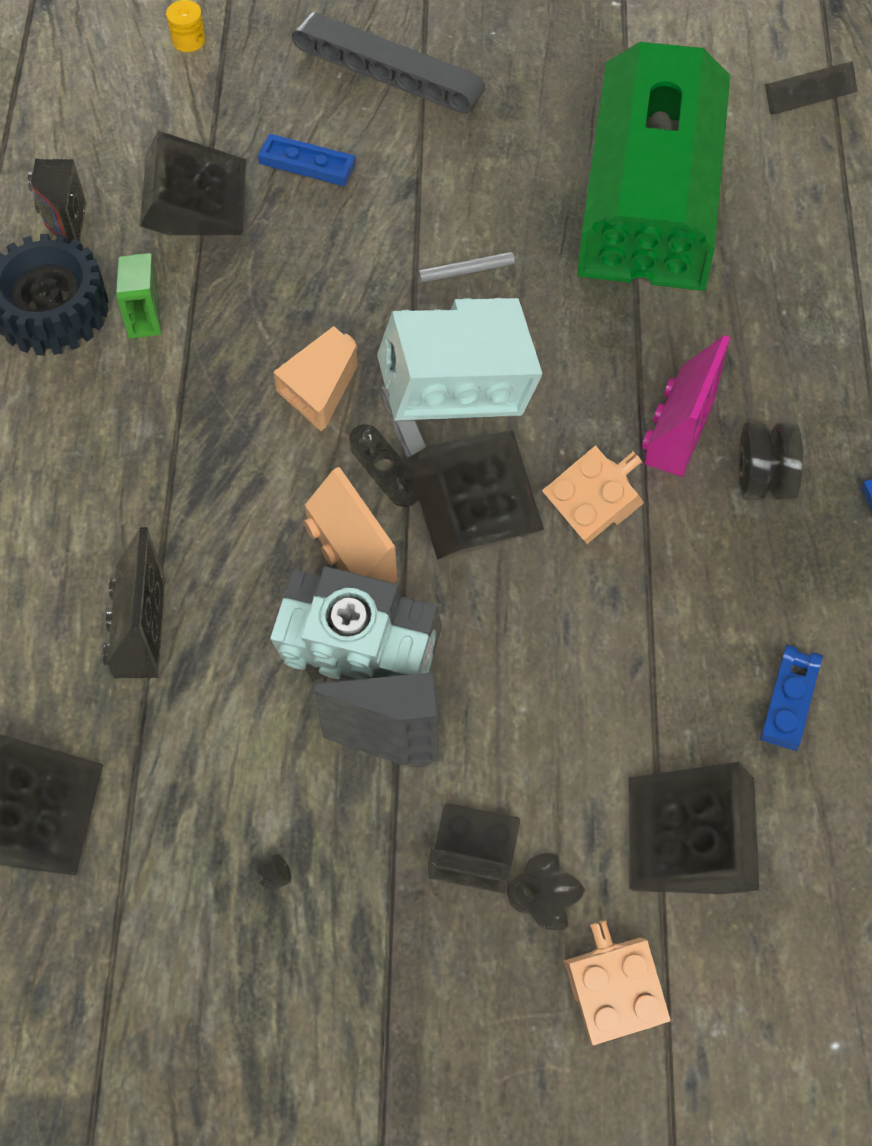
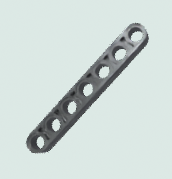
[292,12,485,113]

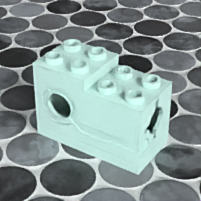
[377,298,543,421]

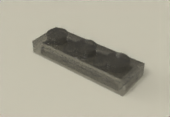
[765,61,858,114]

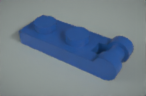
[760,644,823,751]

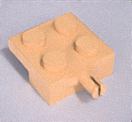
[542,445,644,544]
[564,920,671,1046]

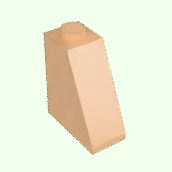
[273,326,358,431]

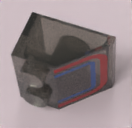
[28,159,86,244]

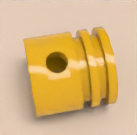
[166,0,206,52]

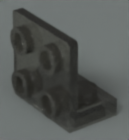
[428,803,520,894]

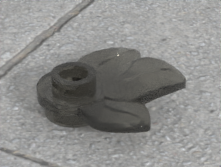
[508,853,585,930]

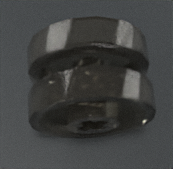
[738,422,803,500]

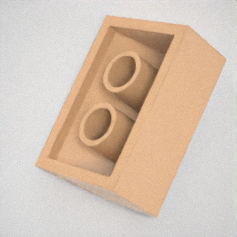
[303,467,397,583]

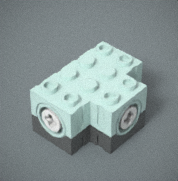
[270,566,442,680]

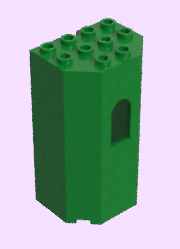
[577,42,730,291]

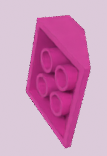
[642,335,731,477]

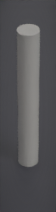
[418,252,515,283]

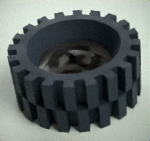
[0,234,109,356]

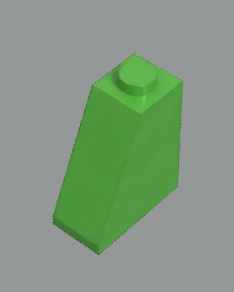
[116,253,161,339]

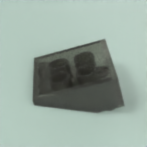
[140,130,246,235]
[406,430,544,560]
[103,527,166,679]
[0,734,103,875]
[629,761,759,894]

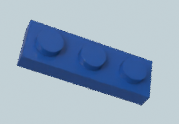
[258,133,356,186]

